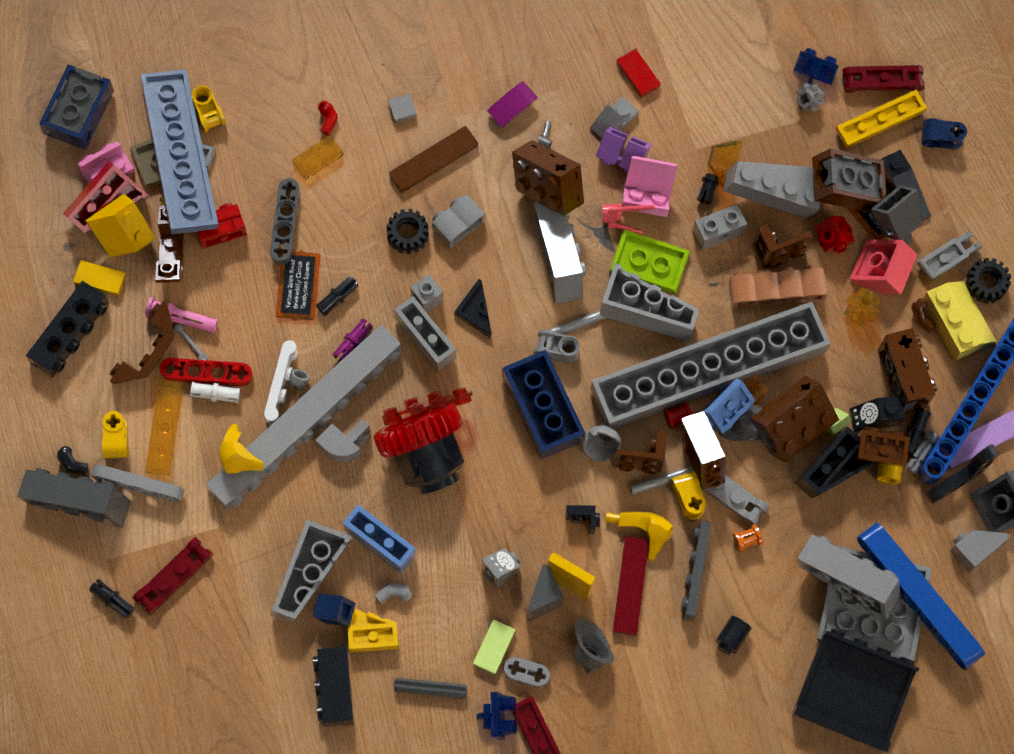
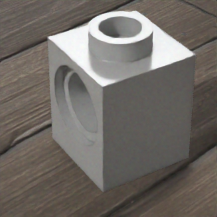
[410,274,443,312]

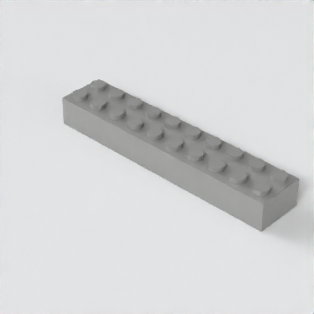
[590,302,831,429]

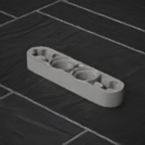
[91,464,184,502]

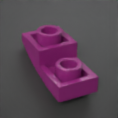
[487,81,538,128]

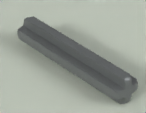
[394,677,467,699]

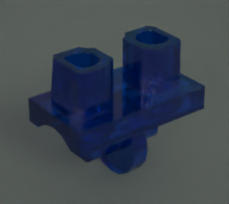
[793,48,839,85]
[476,692,517,740]

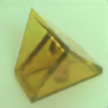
[708,140,743,189]

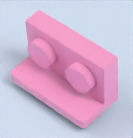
[78,142,135,184]

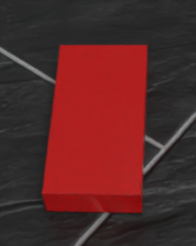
[616,49,661,98]

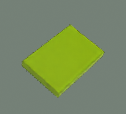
[609,229,690,295]

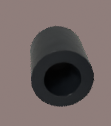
[715,616,752,655]

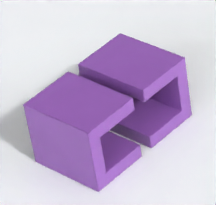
[596,127,652,173]

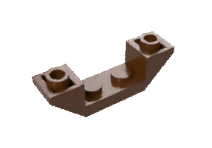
[155,205,184,283]
[109,302,175,384]

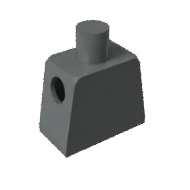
[871,185,922,245]

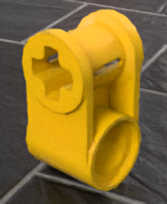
[192,85,226,133]
[102,411,129,459]
[671,471,706,521]

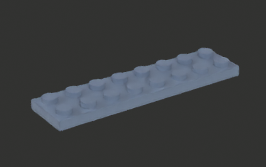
[140,69,218,234]

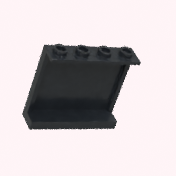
[792,628,920,752]

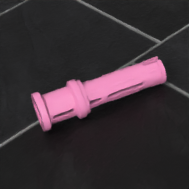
[145,297,218,334]

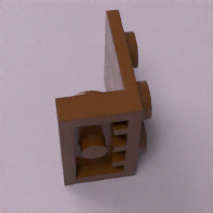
[752,224,813,268]
[857,427,910,467]
[613,430,667,474]

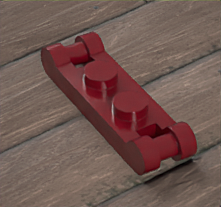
[842,65,925,93]
[132,537,213,615]

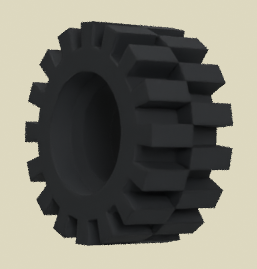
[387,208,429,254]
[966,258,1011,304]

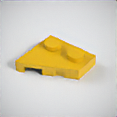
[348,608,399,653]

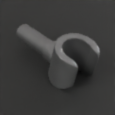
[538,120,553,149]

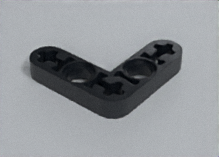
[926,444,1000,504]

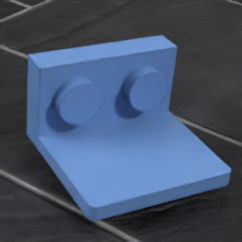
[701,379,755,434]

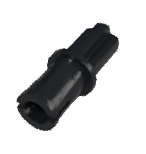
[316,276,358,316]
[906,408,931,455]
[89,579,135,618]

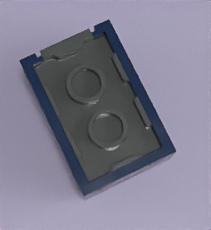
[39,64,114,150]

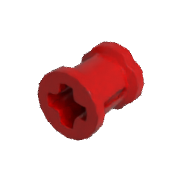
[664,402,693,430]

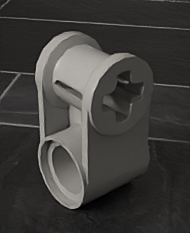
[533,329,579,363]

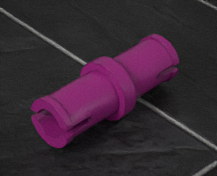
[332,319,373,362]

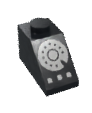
[849,395,905,432]

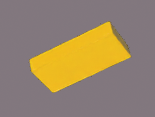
[73,260,126,296]

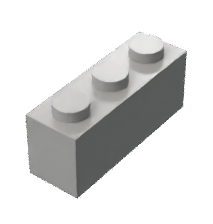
[394,296,456,372]

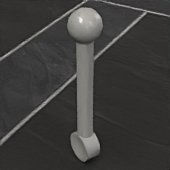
[174,324,208,360]

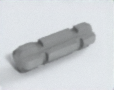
[906,431,939,474]

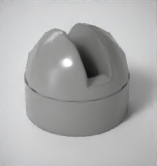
[289,369,310,390]

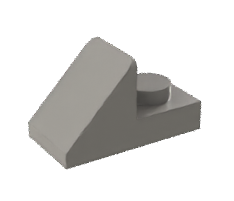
[590,97,639,140]

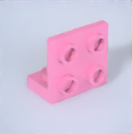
[622,156,677,217]

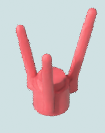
[603,203,656,235]

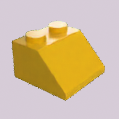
[85,194,156,258]

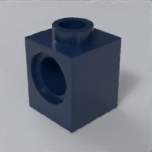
[313,594,356,627]

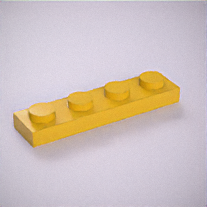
[835,90,927,149]

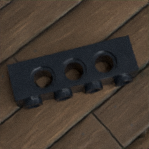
[26,280,109,378]

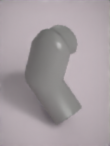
[374,583,412,604]

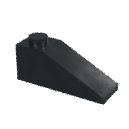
[880,149,931,221]

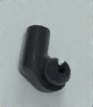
[57,446,89,475]

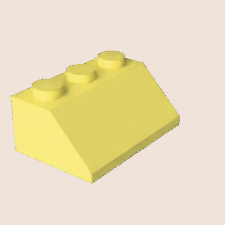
[923,281,997,362]

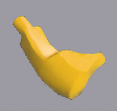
[218,424,264,474]
[605,512,674,561]

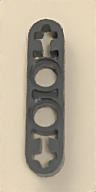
[270,178,300,265]

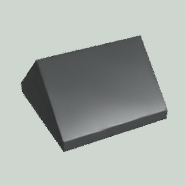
[526,564,564,621]

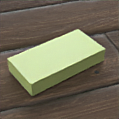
[473,619,516,675]

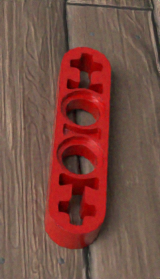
[159,358,253,387]

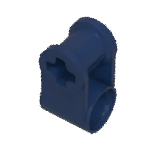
[921,118,967,150]

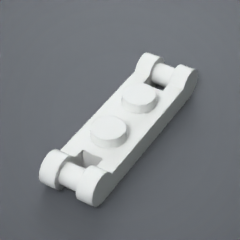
[264,340,298,427]

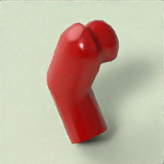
[318,101,338,136]

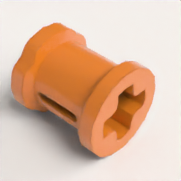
[732,524,763,553]

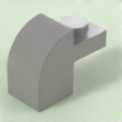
[315,419,370,462]

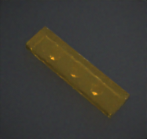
[145,380,184,476]

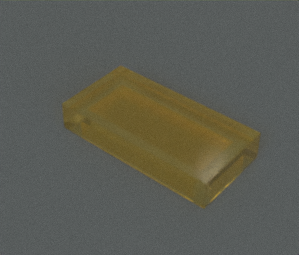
[292,135,344,180]

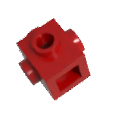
[814,216,855,254]

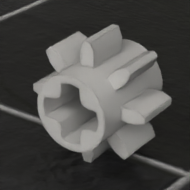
[796,83,825,112]

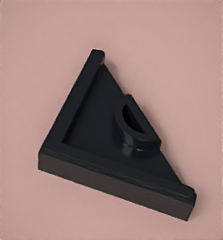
[454,279,492,338]

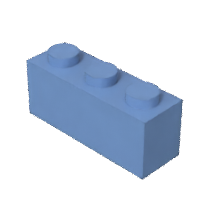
[343,505,416,573]

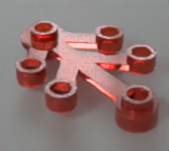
[382,387,473,426]

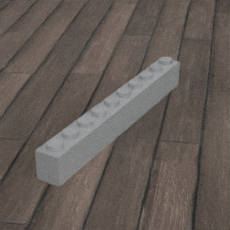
[206,324,402,511]

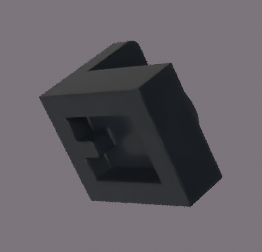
[565,505,600,534]

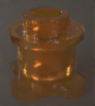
[744,375,768,404]

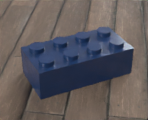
[502,349,586,460]

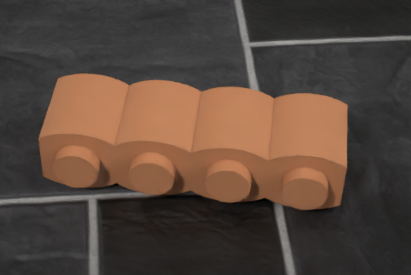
[729,265,827,309]

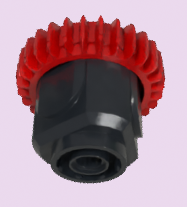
[374,403,465,494]

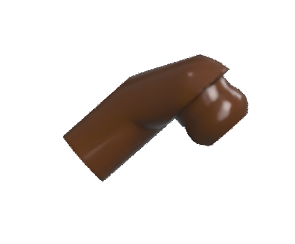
[911,298,936,333]

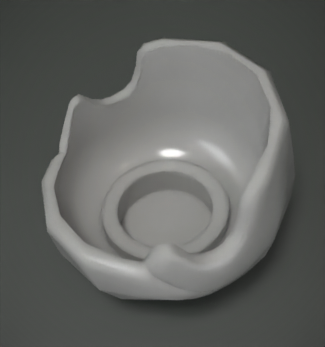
[583,425,621,462]

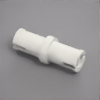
[190,382,240,404]

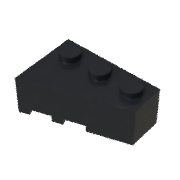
[794,426,876,499]

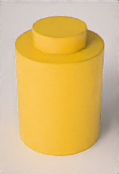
[876,463,903,485]

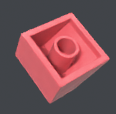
[850,239,917,295]

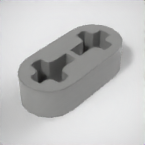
[504,657,550,688]

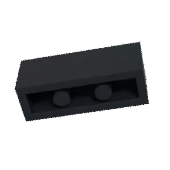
[313,646,354,727]

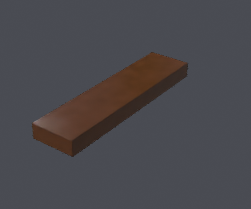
[389,126,479,193]

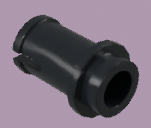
[697,173,719,205]

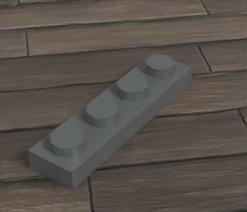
[681,521,711,621]

